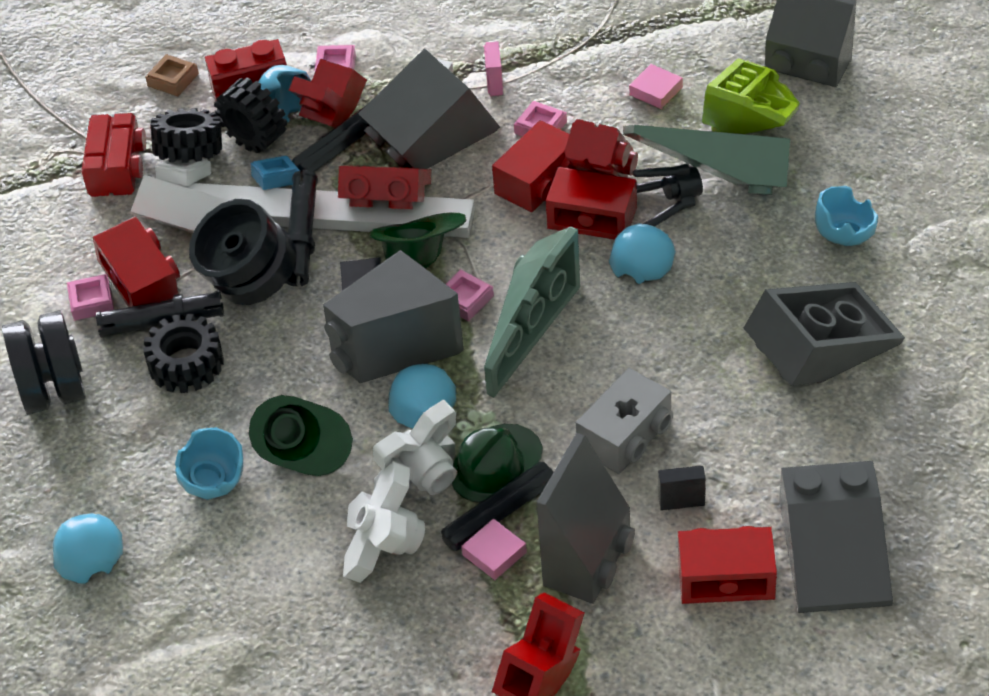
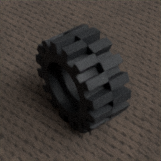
[214,78,287,153]
[150,108,222,163]
[143,314,224,393]

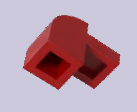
[289,59,367,127]
[491,592,585,696]

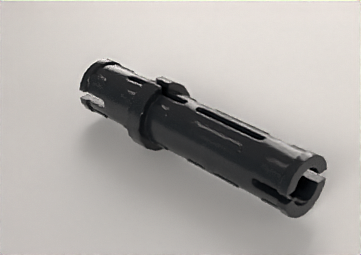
[285,170,318,286]
[96,290,224,338]

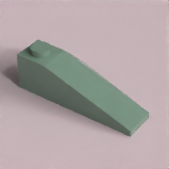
[623,125,790,195]
[484,227,581,398]

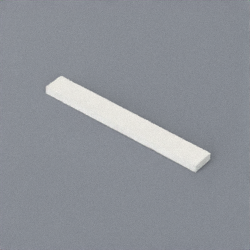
[170,182,475,238]

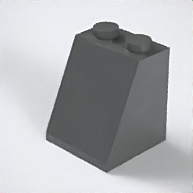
[358,48,500,169]
[323,250,464,383]

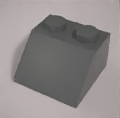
[764,0,857,88]

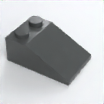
[743,282,905,386]
[537,433,635,604]
[779,461,893,613]

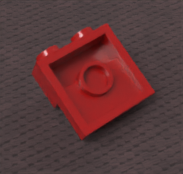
[338,166,432,209]

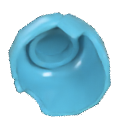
[258,65,311,123]
[815,186,879,246]
[609,223,676,284]
[388,364,456,429]
[175,427,243,500]
[53,513,123,584]

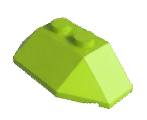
[702,58,800,134]

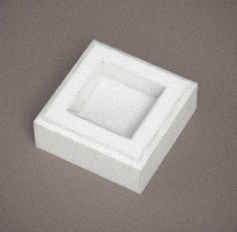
[155,158,211,186]

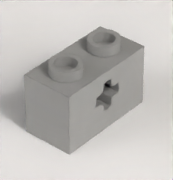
[575,367,673,474]

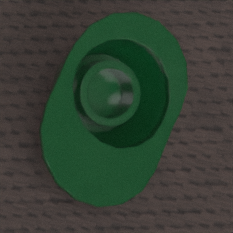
[370,212,467,269]
[248,395,353,476]
[452,423,543,503]

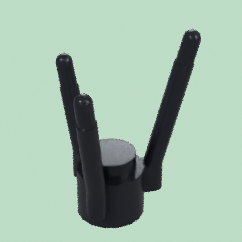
[633,163,703,227]

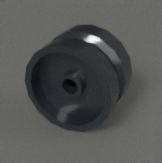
[189,199,296,305]
[2,310,86,415]

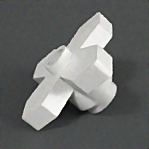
[373,400,457,495]
[343,461,425,583]

